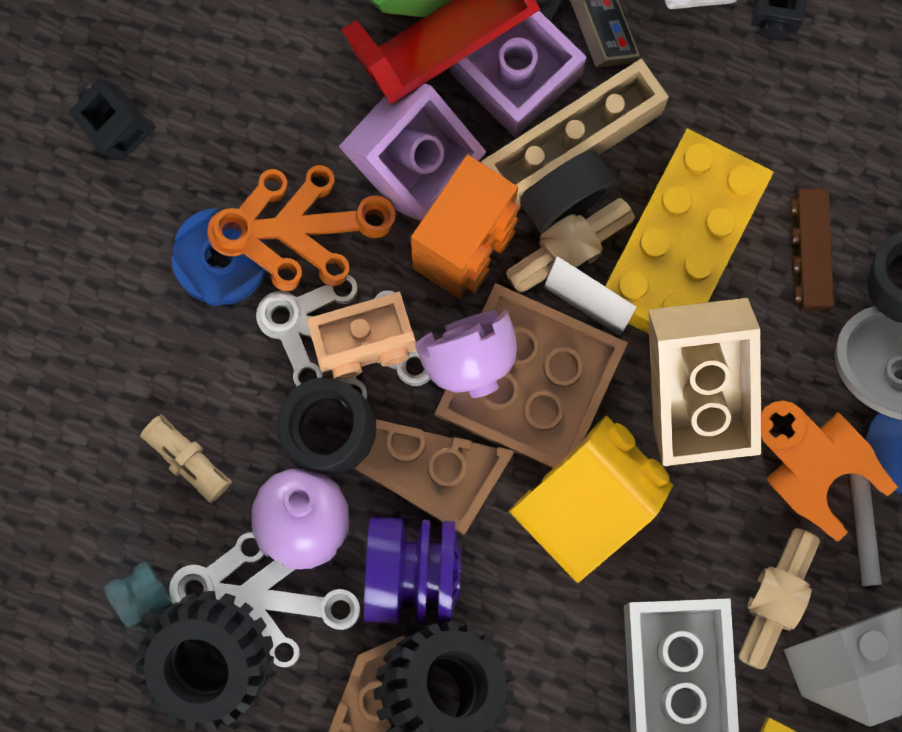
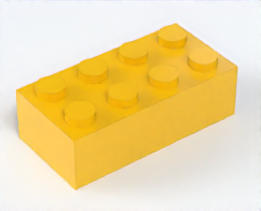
[605,128,774,334]

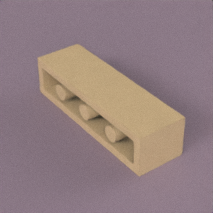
[481,58,669,206]

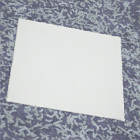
[544,256,637,336]

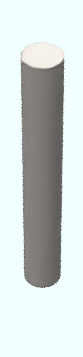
[849,473,882,587]

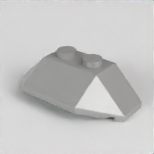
[783,605,902,727]

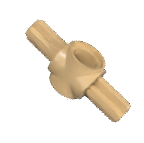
[506,198,635,294]
[739,528,820,670]

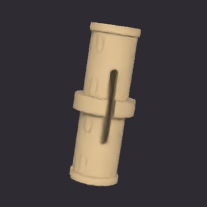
[140,414,232,504]

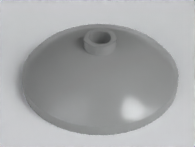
[835,306,902,420]

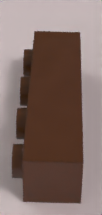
[789,188,834,311]

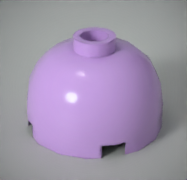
[415,310,517,398]
[251,468,349,569]

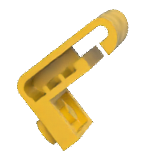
[509,415,674,583]

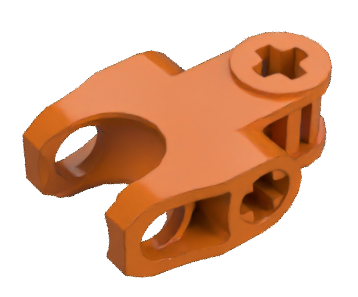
[761,401,898,542]

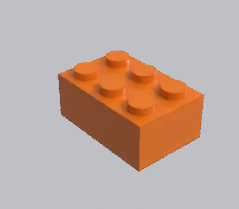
[411,154,520,299]

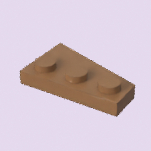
[354,419,515,536]

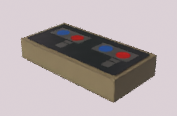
[570,0,640,68]

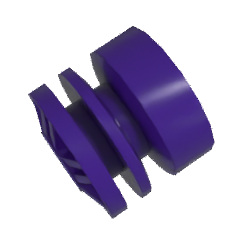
[364,517,461,626]

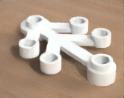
[256,274,430,409]
[169,532,360,668]

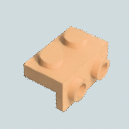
[306,291,416,380]

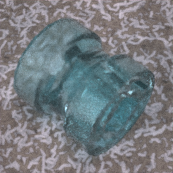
[103,560,172,628]

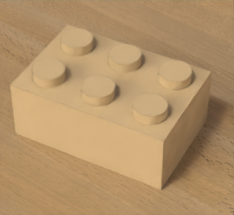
[648,298,761,466]

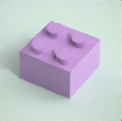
[449,11,587,138]
[339,83,486,221]

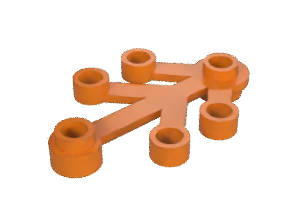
[207,165,396,291]

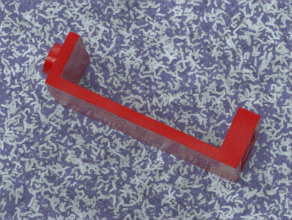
[341,0,540,104]

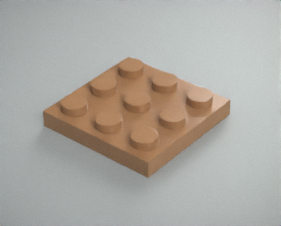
[435,283,628,469]

